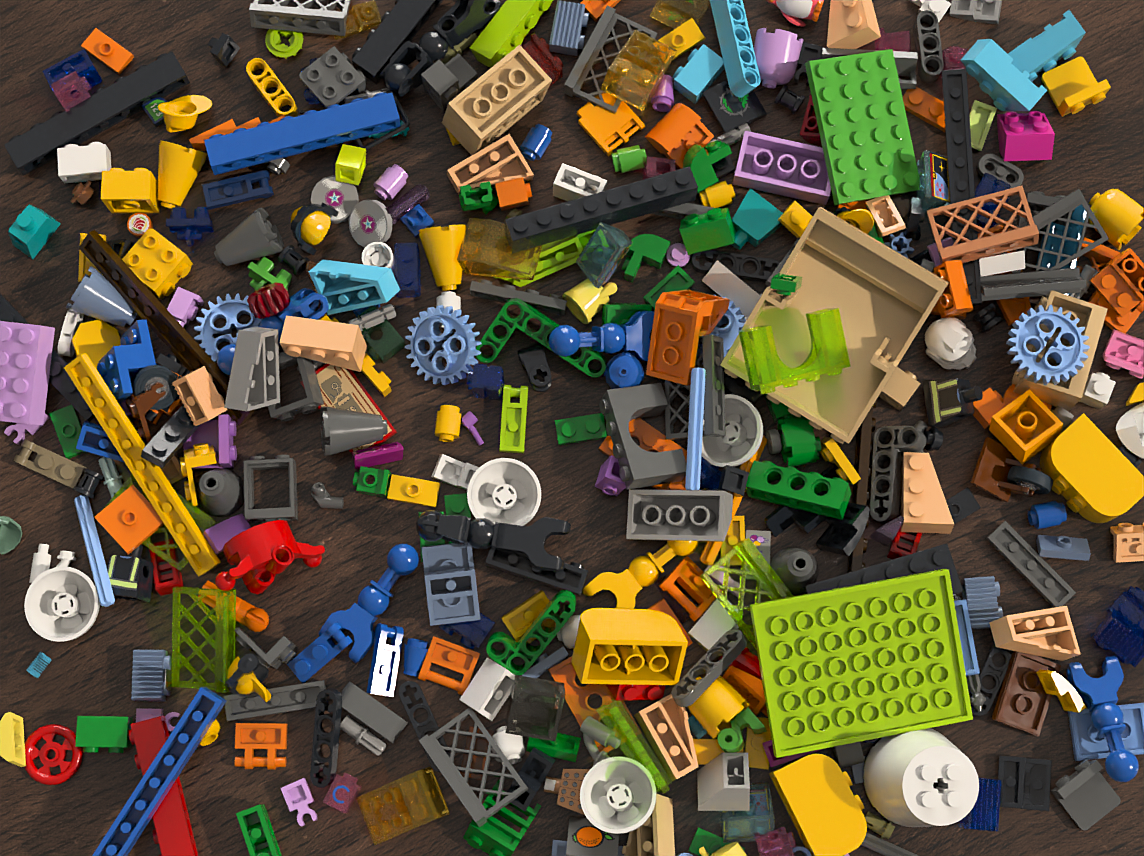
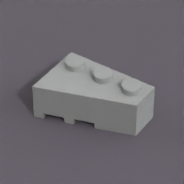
[224,327,280,411]

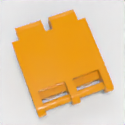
[576,88,645,156]

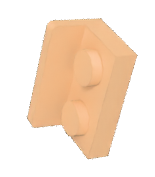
[1110,522,1144,563]

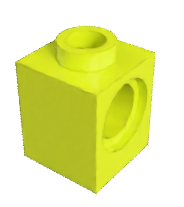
[335,144,366,185]

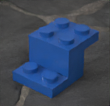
[97,320,156,405]

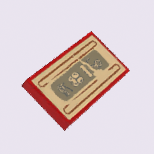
[300,364,397,454]

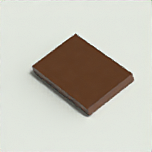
[992,651,1061,737]

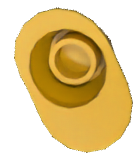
[158,95,212,133]

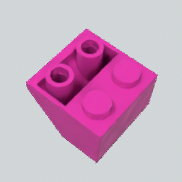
[997,111,1055,161]

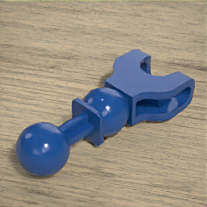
[217,288,329,375]
[549,311,655,361]
[319,544,419,663]
[1066,656,1139,782]

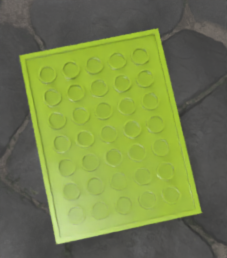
[750,569,973,758]

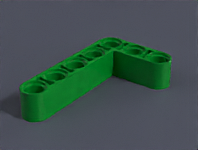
[476,298,606,377]

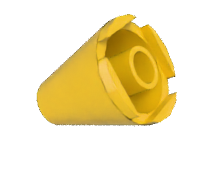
[157,140,207,210]
[419,225,467,291]

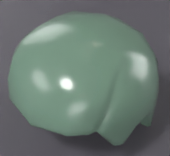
[0,516,23,554]

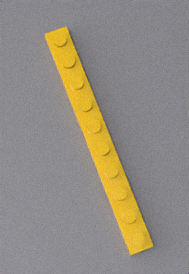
[64,353,220,577]

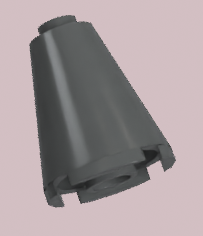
[214,207,284,266]
[320,406,388,456]
[196,468,244,517]
[770,546,819,596]

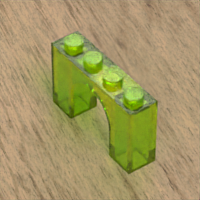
[738,308,851,394]

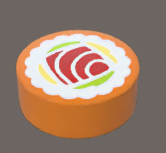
[127,213,153,238]

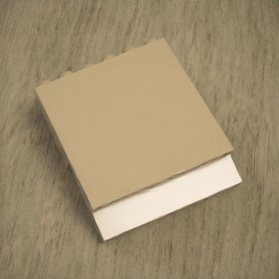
[720,207,948,444]

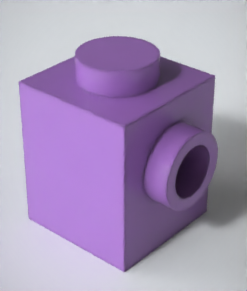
[595,455,626,496]

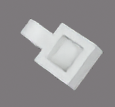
[909,0,951,23]

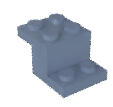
[422,543,480,626]

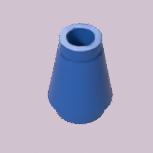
[403,638,428,676]

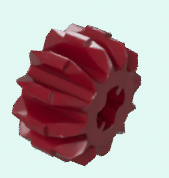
[247,282,291,319]

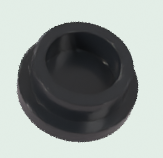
[924,427,943,451]

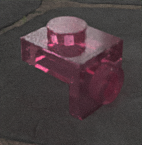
[875,27,911,52]

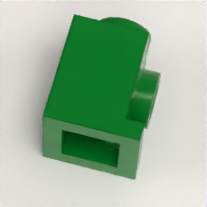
[353,466,391,498]

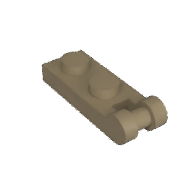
[13,439,86,489]

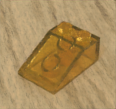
[457,218,543,280]

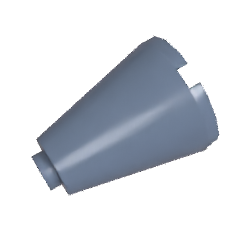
[65,266,138,327]

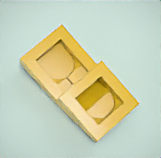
[1036,669,1086,713]

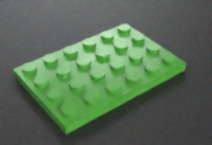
[805,49,922,205]

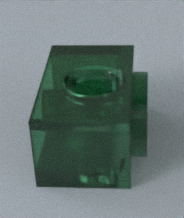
[356,305,406,364]

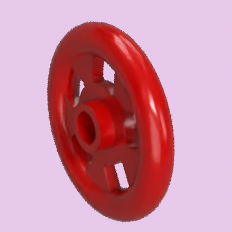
[24,724,83,785]

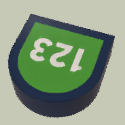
[142,97,167,127]

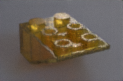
[601,29,677,111]
[356,767,450,845]

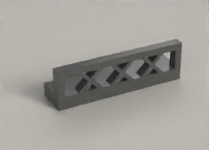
[821,48,918,89]

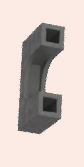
[599,383,687,490]

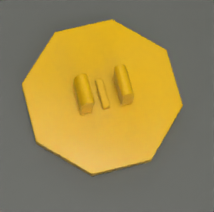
[71,320,121,369]

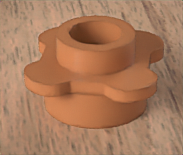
[70,180,94,205]

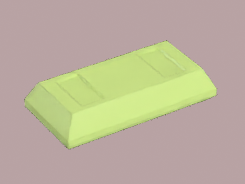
[969,100,997,151]

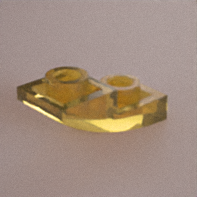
[334,0,382,40]

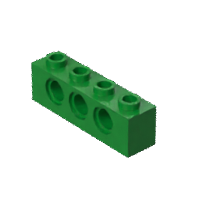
[746,460,851,520]
[236,804,282,856]

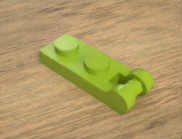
[499,385,528,453]

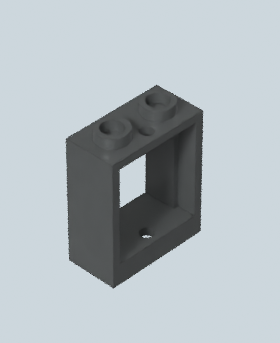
[268,352,324,422]
[243,455,298,523]

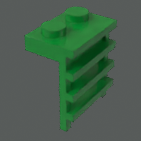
[463,779,541,856]

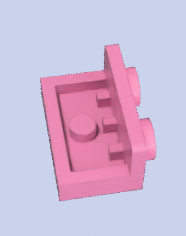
[1102,329,1144,378]

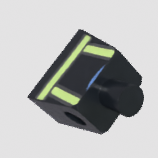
[922,378,983,428]
[106,545,154,603]

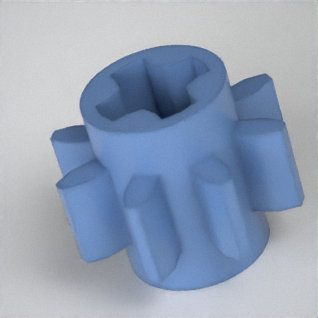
[884,232,914,258]

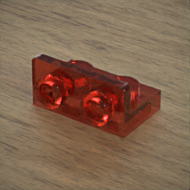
[522,33,564,85]

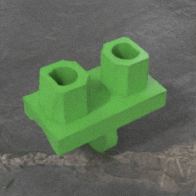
[247,256,292,291]

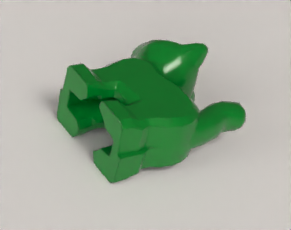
[459,181,499,215]

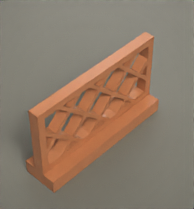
[927,186,1039,264]

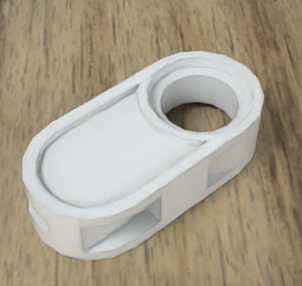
[58,310,84,357]

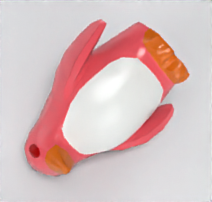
[766,0,824,27]

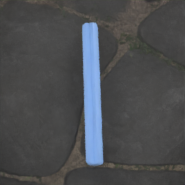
[685,368,706,490]
[74,495,115,607]

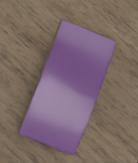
[203,514,252,554]

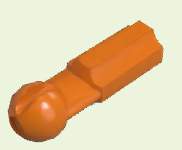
[197,581,269,632]

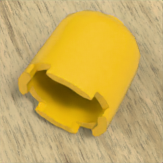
[1088,189,1144,250]
[687,676,750,740]

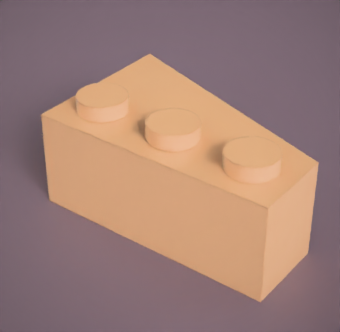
[827,0,881,49]
[279,316,367,372]

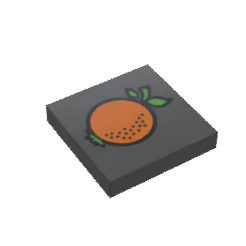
[566,816,619,856]

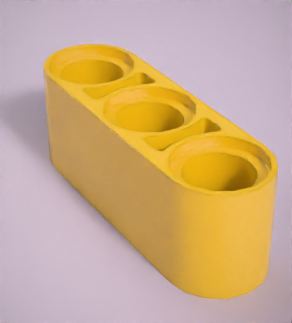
[246,58,298,117]

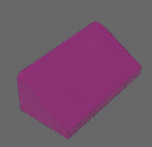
[351,442,403,469]

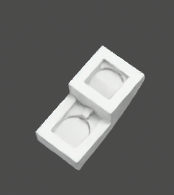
[432,454,479,490]

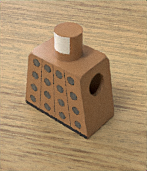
[544,769,590,815]

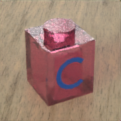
[323,773,362,814]

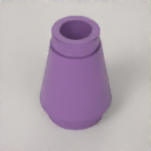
[651,75,674,112]

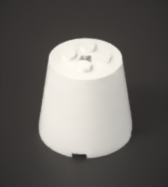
[863,728,979,827]

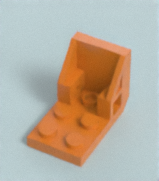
[646,289,730,386]

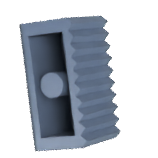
[549,0,589,56]
[961,576,1003,630]
[131,650,172,702]

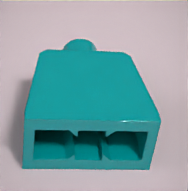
[731,188,783,250]
[8,204,61,259]

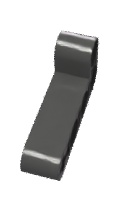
[870,426,926,525]

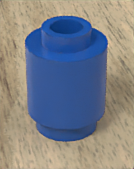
[520,124,553,161]
[1027,501,1067,529]

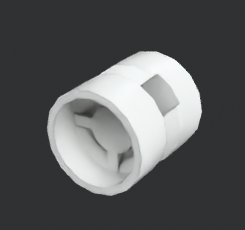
[362,242,396,274]

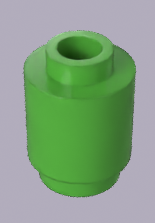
[611,145,647,173]

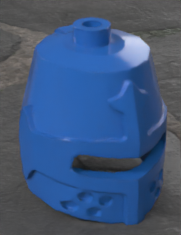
[604,351,644,389]

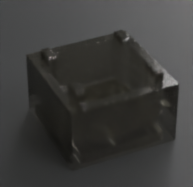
[505,675,565,741]

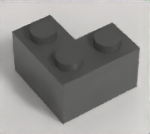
[421,53,478,111]

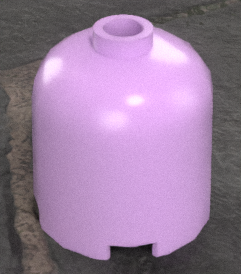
[754,28,803,88]

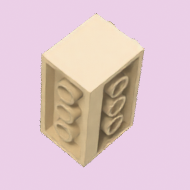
[442,45,552,155]
[1012,291,1108,411]

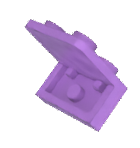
[183,414,237,470]

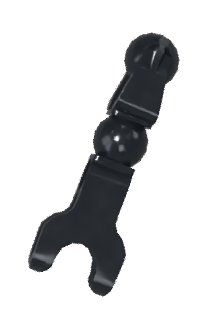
[379,0,502,97]
[416,510,571,572]

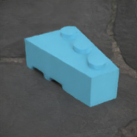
[1008,10,1086,82]
[960,39,1047,111]
[309,260,400,315]

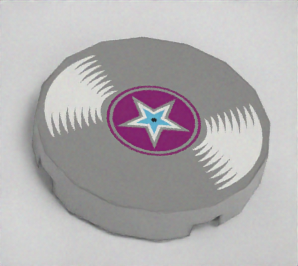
[311,175,359,224]
[349,200,392,247]

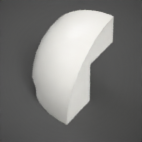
[1116,402,1144,458]

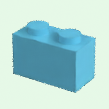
[673,44,725,104]

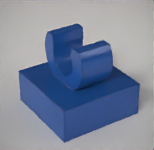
[400,204,434,239]

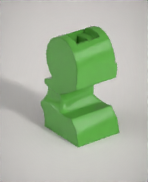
[718,708,767,753]

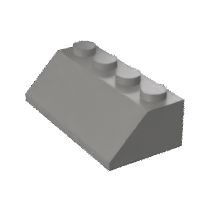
[626,490,733,542]

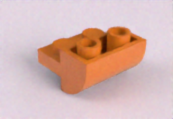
[645,103,714,169]
[1089,248,1144,317]
[932,260,973,318]

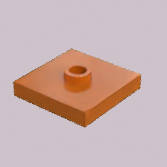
[94,484,164,555]

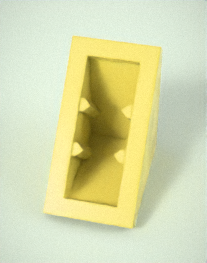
[0,712,26,767]

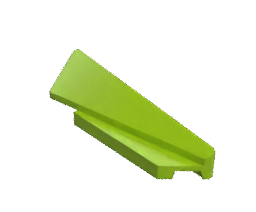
[492,228,608,287]

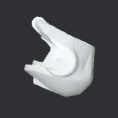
[925,317,977,370]

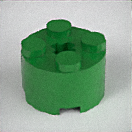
[777,415,822,467]

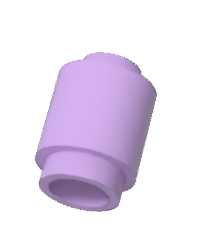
[374,164,408,200]

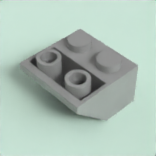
[697,753,750,811]

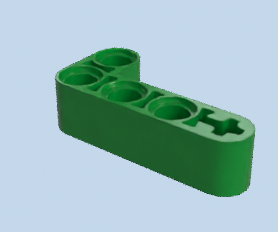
[486,590,576,675]

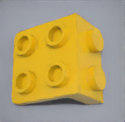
[1041,57,1111,116]
[122,228,193,300]
[180,443,216,506]

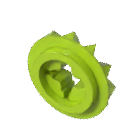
[265,29,304,59]

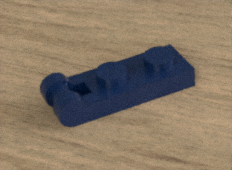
[202,171,274,210]

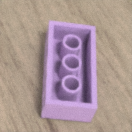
[733,131,831,205]
[0,321,55,425]

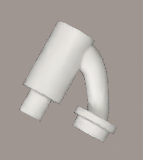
[29,544,76,583]

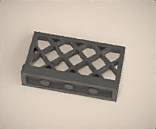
[249,0,351,36]
[564,5,657,114]
[1000,189,1109,273]
[980,267,1086,301]
[665,335,726,440]
[419,707,528,827]

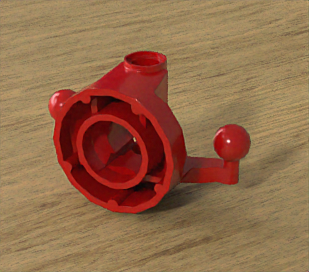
[215,520,325,594]

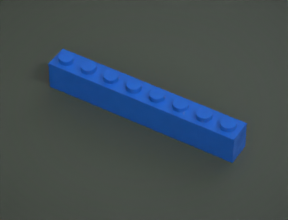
[204,92,401,175]
[92,687,227,856]

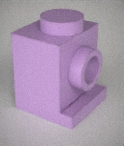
[167,287,204,327]

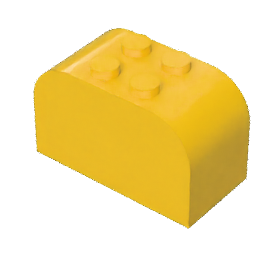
[1040,413,1144,523]
[571,608,688,685]
[768,754,867,856]

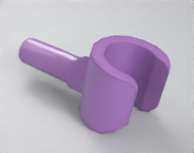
[461,411,484,446]

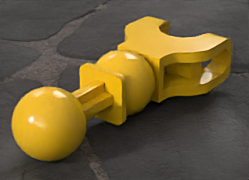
[582,540,699,609]

